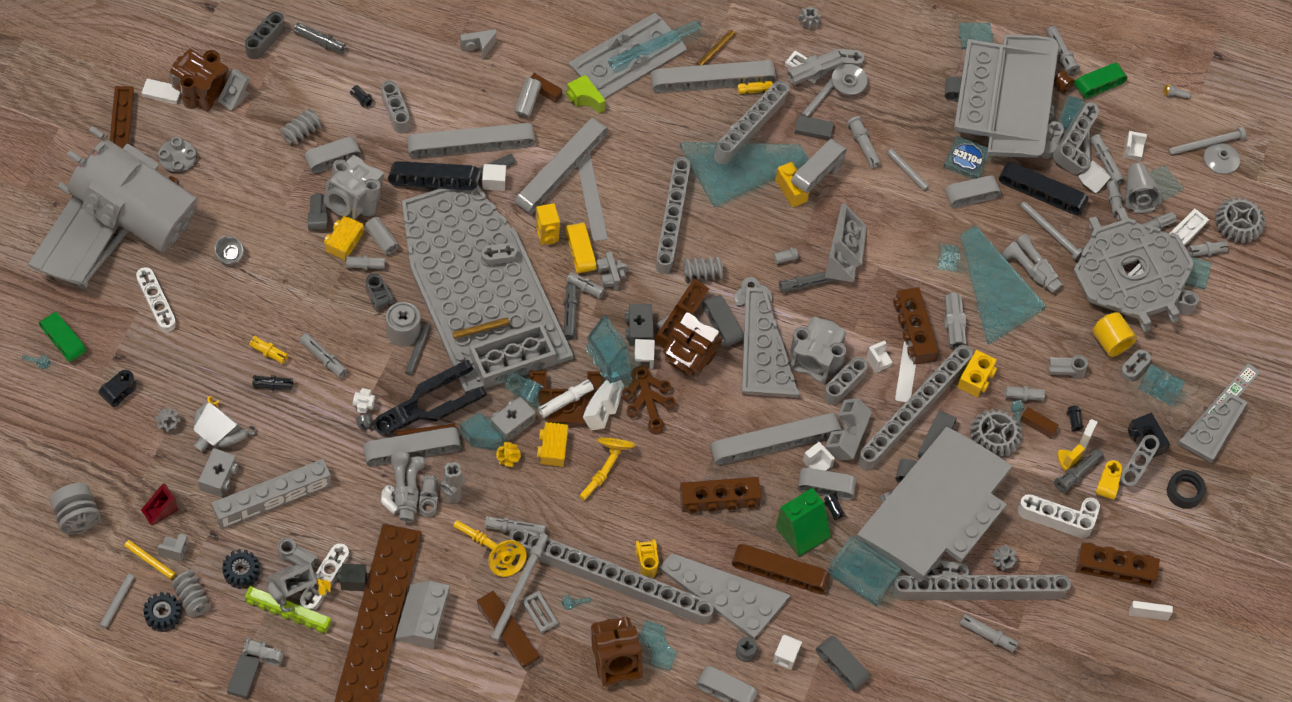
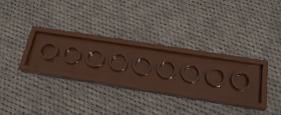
[334,523,422,702]

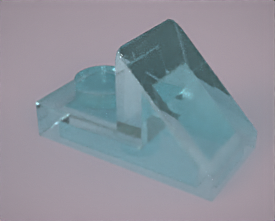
[938,243,961,271]

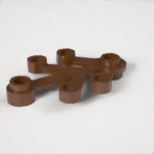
[622,366,676,435]

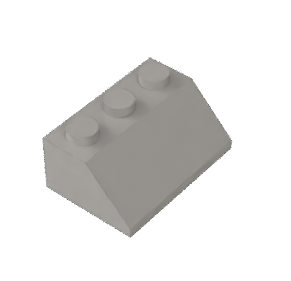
[395,581,450,649]

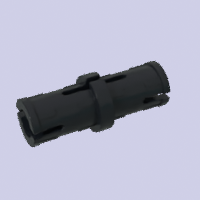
[252,375,293,391]

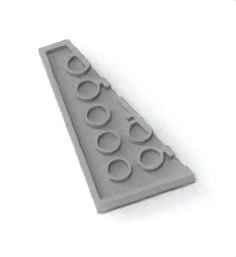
[742,287,800,398]

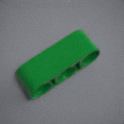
[1074,62,1128,99]
[38,311,87,363]

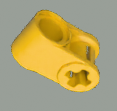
[1095,460,1122,500]
[635,539,658,578]

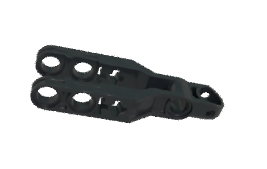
[374,360,487,435]

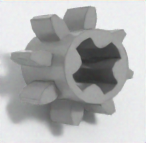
[798,6,821,29]
[154,406,181,432]
[992,544,1017,571]

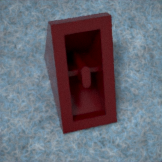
[141,483,178,525]

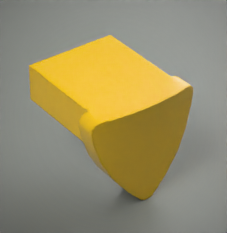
[1057,444,1085,471]

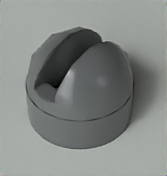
[356,415,372,431]

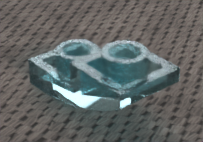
[1059,95,1085,130]

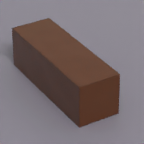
[530,73,562,103]
[1020,407,1059,439]

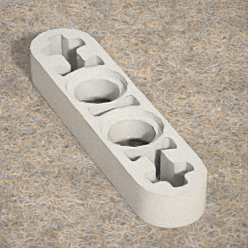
[136,267,176,332]
[300,544,349,611]

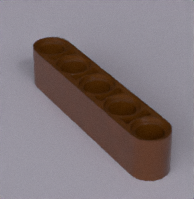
[732,544,830,594]

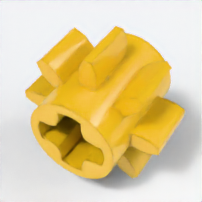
[496,442,521,467]

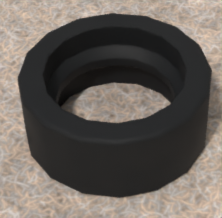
[1166,470,1206,509]

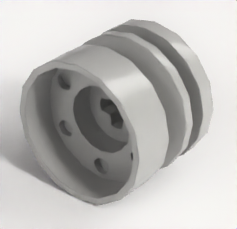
[49,483,101,535]

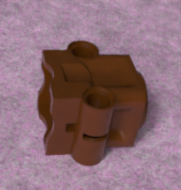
[170,47,228,112]
[662,312,723,377]
[591,617,643,686]

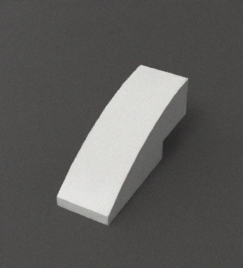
[583,373,624,430]

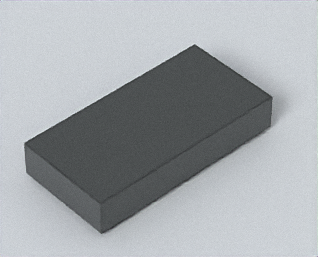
[794,115,834,140]
[227,654,260,699]

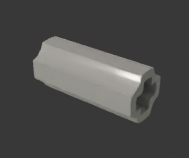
[514,77,541,118]
[365,217,399,255]

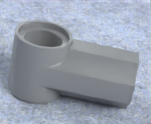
[1049,355,1088,379]
[278,538,317,568]

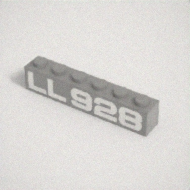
[212,459,332,529]

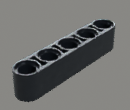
[388,161,481,190]
[999,162,1089,216]

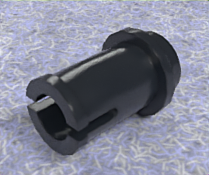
[350,85,373,107]
[1066,405,1084,431]
[824,494,845,520]

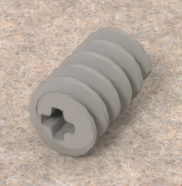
[280,108,321,145]
[683,256,723,282]
[172,570,211,617]

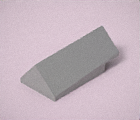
[825,203,867,282]

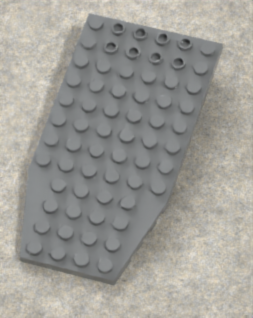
[402,185,573,393]

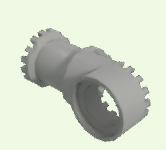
[419,475,439,518]
[243,637,284,666]

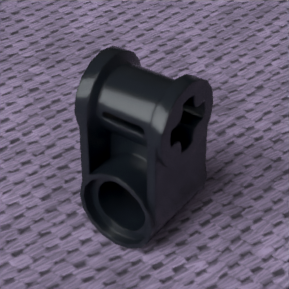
[98,370,136,407]

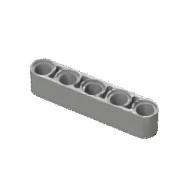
[363,427,461,466]

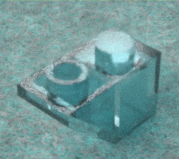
[460,412,503,451]

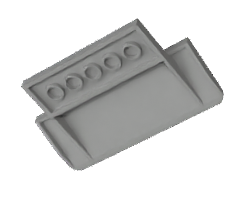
[954,35,1059,158]

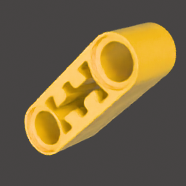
[565,222,596,274]

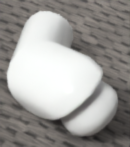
[381,485,398,515]

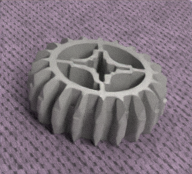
[1215,196,1266,244]
[970,408,1023,458]

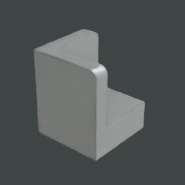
[158,534,188,561]

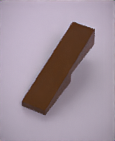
[653,279,710,348]
[477,590,540,668]

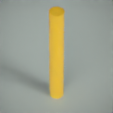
[124,540,176,580]

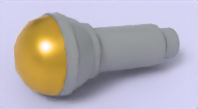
[1163,84,1191,99]

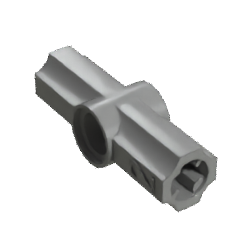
[787,50,842,85]
[944,293,966,350]
[440,462,466,504]

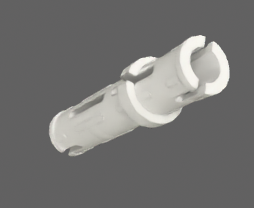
[538,379,594,418]

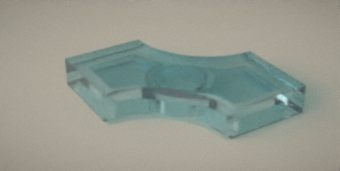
[639,620,677,671]

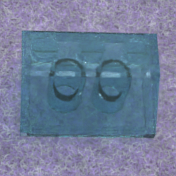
[586,315,631,384]
[828,535,901,607]

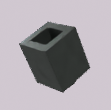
[337,563,367,591]

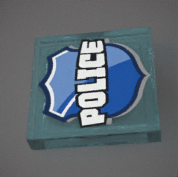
[944,136,988,179]

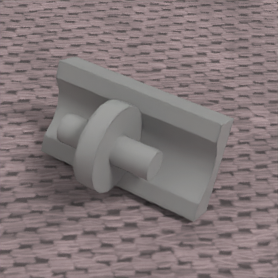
[596,252,629,291]

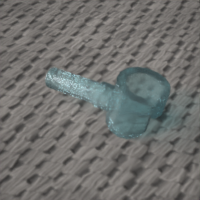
[22,354,51,369]
[1010,400,1024,427]
[561,595,591,610]

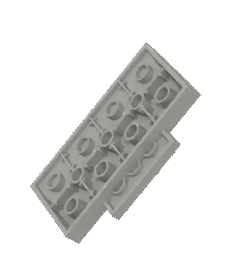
[856,427,1012,582]

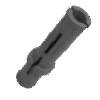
[293,22,346,54]
[779,272,836,293]
[563,284,578,340]

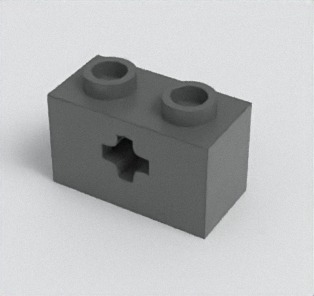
[625,304,653,346]

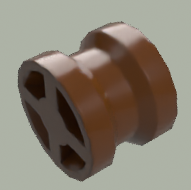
[1053,70,1075,93]

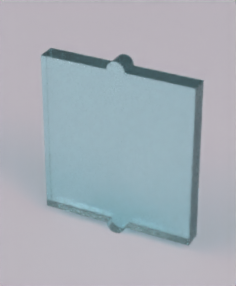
[959,23,994,49]
[1150,165,1184,201]
[1186,257,1211,290]

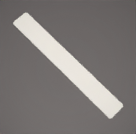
[895,309,919,402]

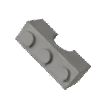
[825,398,872,461]

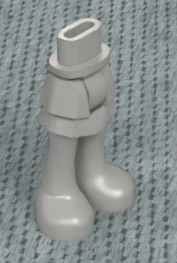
[1001,234,1063,293]
[391,452,426,523]

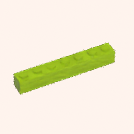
[245,586,331,633]

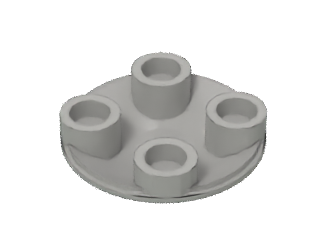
[158,137,196,172]

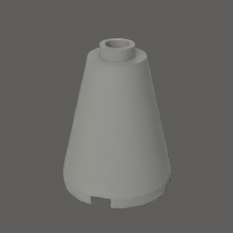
[1125,163,1162,213]

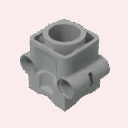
[324,155,384,220]
[790,317,846,385]

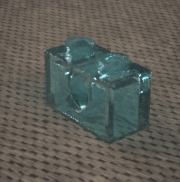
[1138,364,1185,407]

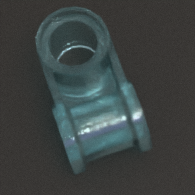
[505,374,544,404]

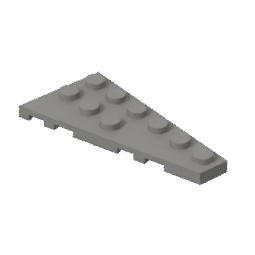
[659,553,791,640]

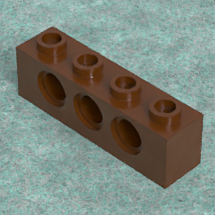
[893,287,938,365]
[679,477,762,514]
[1075,543,1160,588]

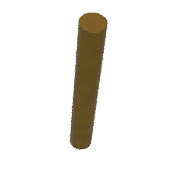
[696,29,735,66]
[452,317,510,339]

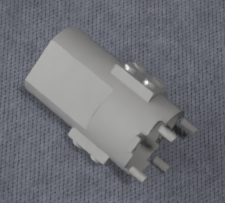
[58,126,199,253]

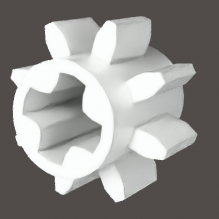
[353,388,375,413]

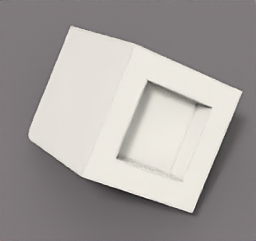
[1123,131,1147,161]
[1078,160,1111,193]
[482,164,506,191]
[634,339,655,369]
[866,340,893,373]
[803,442,835,471]
[773,635,802,670]

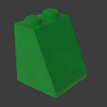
[776,488,831,557]

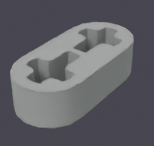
[833,49,864,67]
[481,243,517,265]
[1121,350,1151,381]
[930,560,969,575]

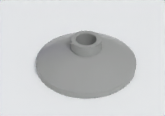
[831,64,868,95]
[1204,143,1240,175]

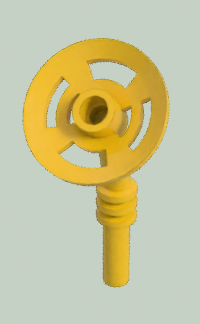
[579,437,636,501]
[453,520,527,577]

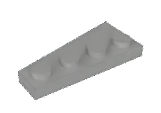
[1178,393,1247,463]

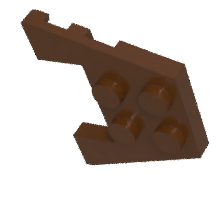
[529,371,605,426]

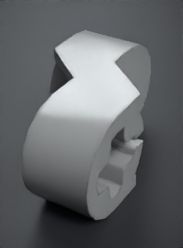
[1041,121,1064,159]

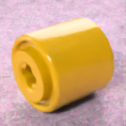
[1092,312,1137,357]

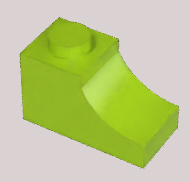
[566,75,606,114]

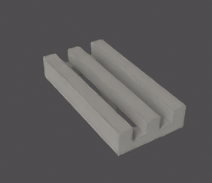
[521,591,559,635]

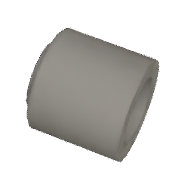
[386,302,421,347]

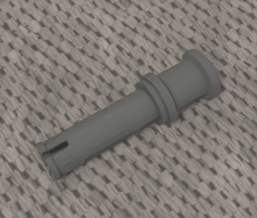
[1054,448,1104,494]

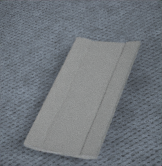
[568,13,687,99]
[28,196,119,284]

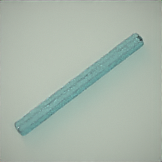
[608,20,701,68]

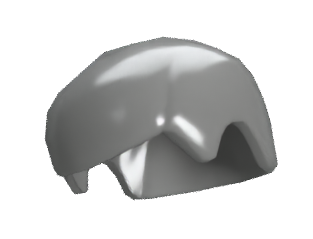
[214,235,244,265]

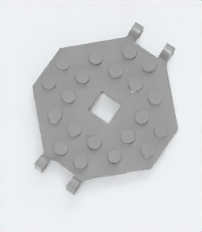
[1074,207,1194,332]

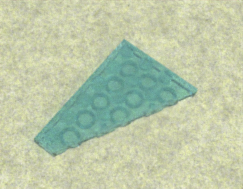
[679,142,809,207]
[960,225,1046,345]

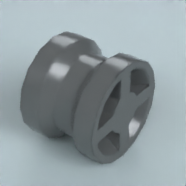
[736,637,757,662]

